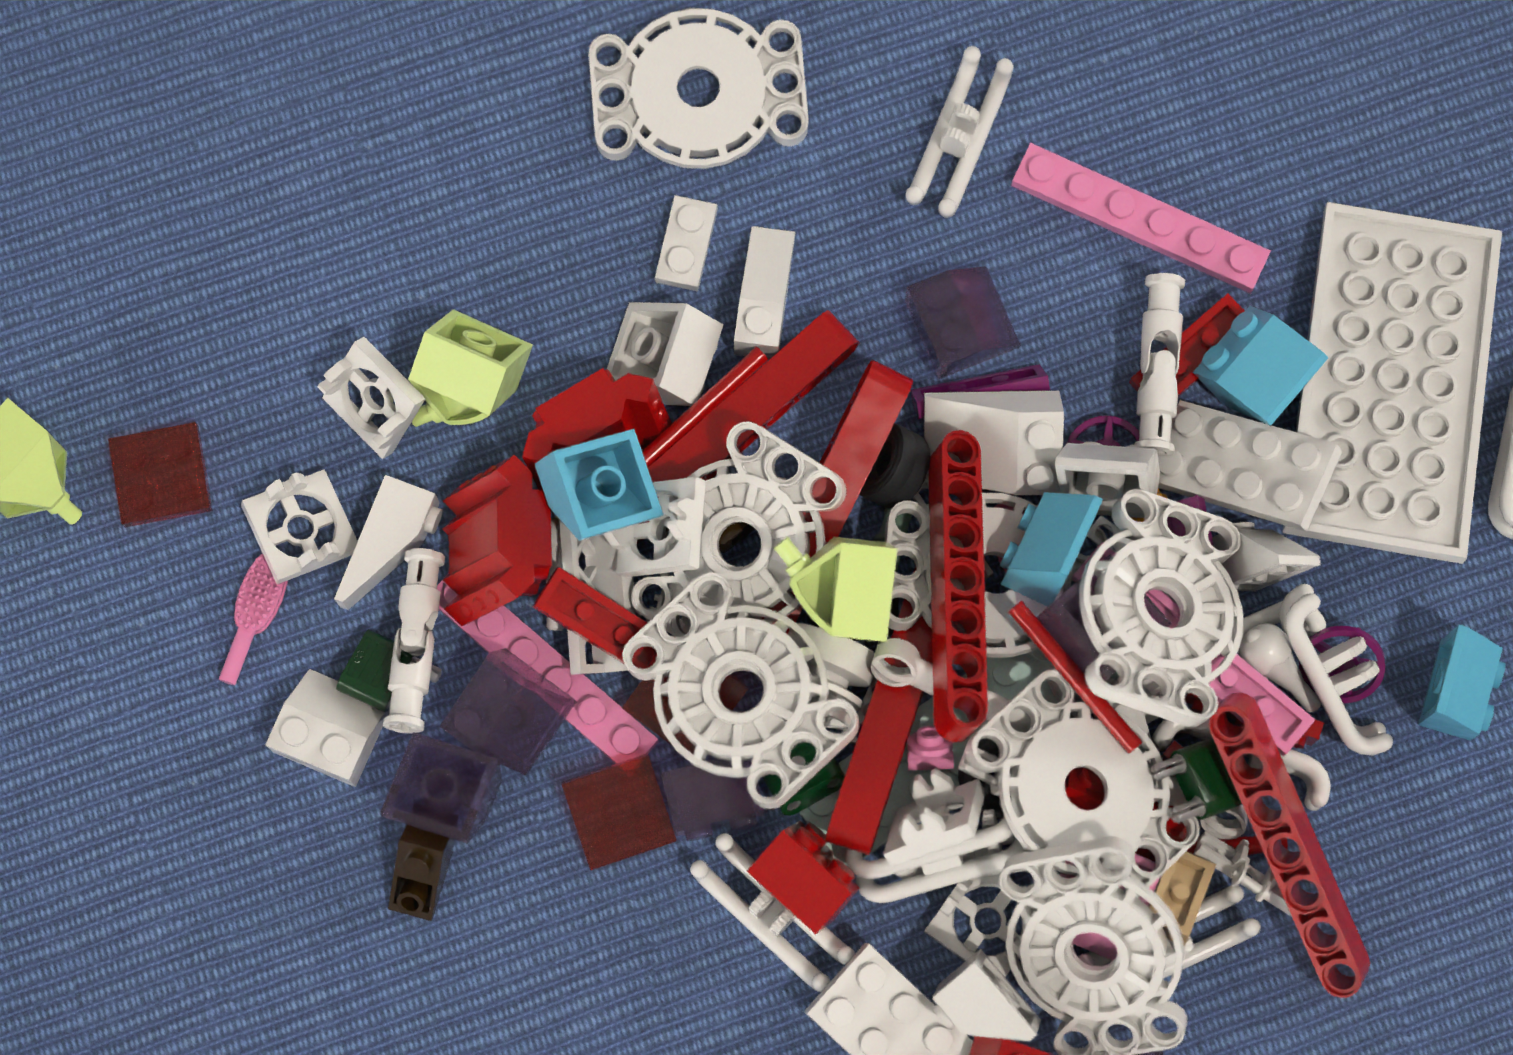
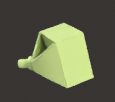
[408,309,533,427]
[0,398,82,525]
[774,537,897,642]

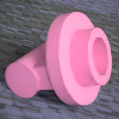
[907,726,954,771]

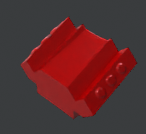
[522,368,672,490]
[442,455,552,626]

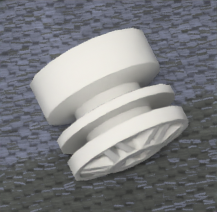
[788,623,875,731]

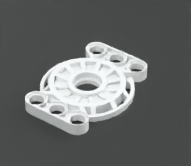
[589,8,808,169]
[631,422,846,638]
[1079,489,1243,727]
[884,493,1107,658]
[622,572,859,809]
[965,669,1200,898]
[999,837,1188,1055]

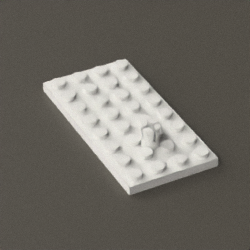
[1282,202,1502,564]

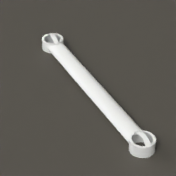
[871,638,1248,840]

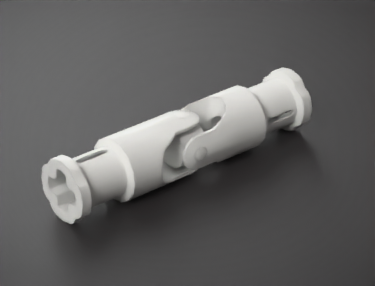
[1134,273,1185,456]
[383,548,445,733]

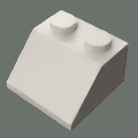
[607,302,723,406]
[1055,442,1160,518]
[265,669,390,787]
[932,949,1041,1041]

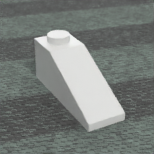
[734,226,795,359]
[334,475,443,610]
[1212,522,1320,591]

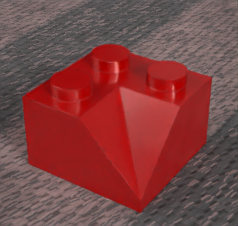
[747,821,860,935]

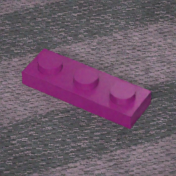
[910,364,1050,419]

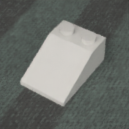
[924,391,1064,495]

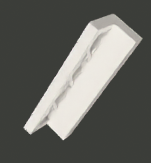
[559,519,636,675]

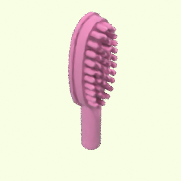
[218,553,288,686]

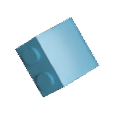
[1193,306,1328,426]
[535,429,663,541]
[999,492,1103,608]
[1418,625,1505,741]

